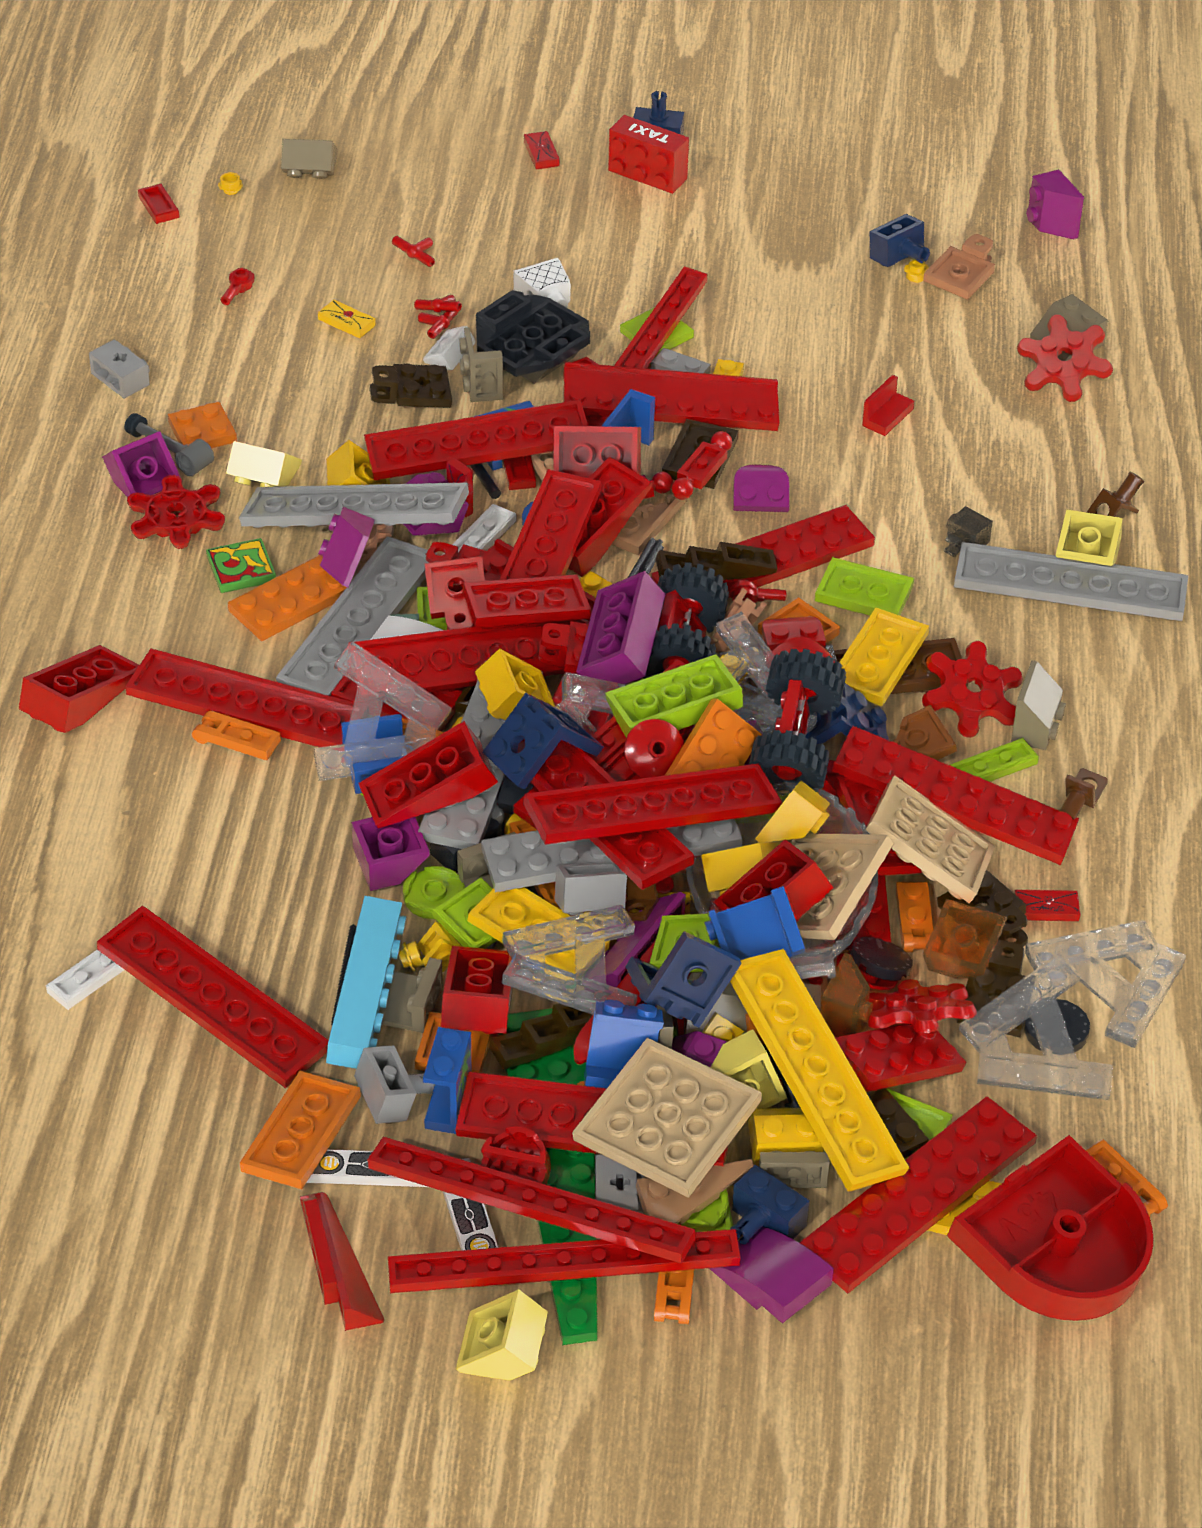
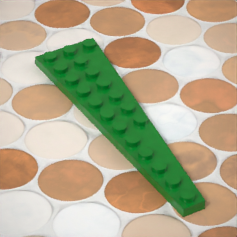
[498,1008,598,1346]

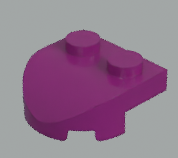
[733,464,789,512]

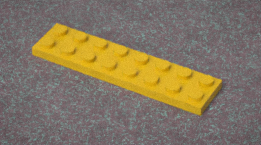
[730,949,909,1192]

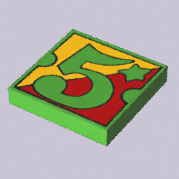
[206,538,276,593]

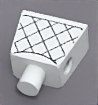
[514,258,571,308]

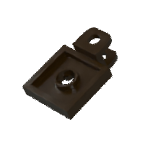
[369,363,452,408]
[937,870,1028,954]
[957,940,1035,1038]

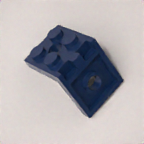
[805,683,889,744]
[482,693,604,789]
[625,931,742,1028]

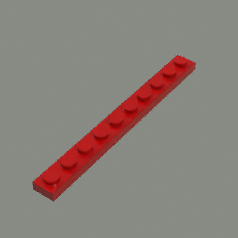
[585,266,708,427]
[367,1136,695,1264]
[388,1229,740,1293]

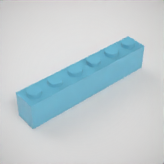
[326,896,406,1069]

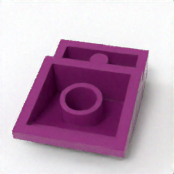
[709,1227,834,1324]

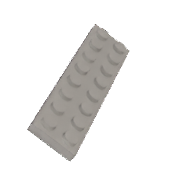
[239,483,469,528]
[276,536,438,696]
[954,542,1188,621]
[418,661,543,849]
[481,819,742,892]

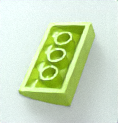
[605,654,743,737]

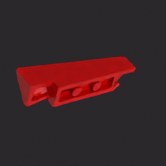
[300,1192,384,1331]

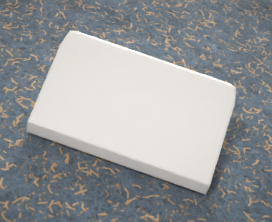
[423,326,475,370]

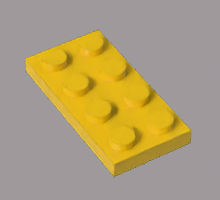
[839,608,929,706]
[467,887,610,987]

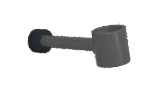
[124,413,214,476]

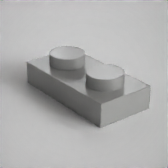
[651,348,711,374]

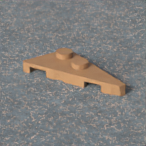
[611,494,687,555]
[636,1159,754,1225]

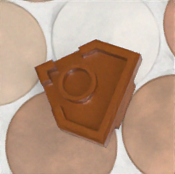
[893,705,957,760]

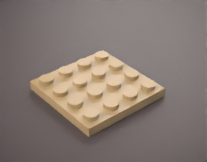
[865,775,995,904]
[787,833,894,940]
[572,1038,762,1198]

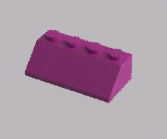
[576,571,665,686]
[582,892,686,997]

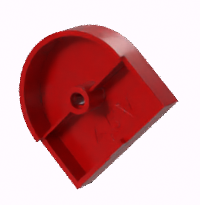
[947,1135,1154,1321]

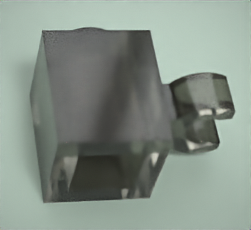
[944,506,993,557]

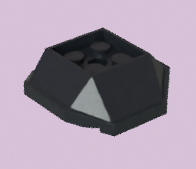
[476,290,590,384]

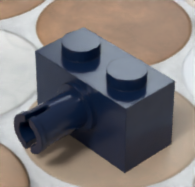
[633,91,684,135]
[869,214,930,267]
[730,1165,810,1244]

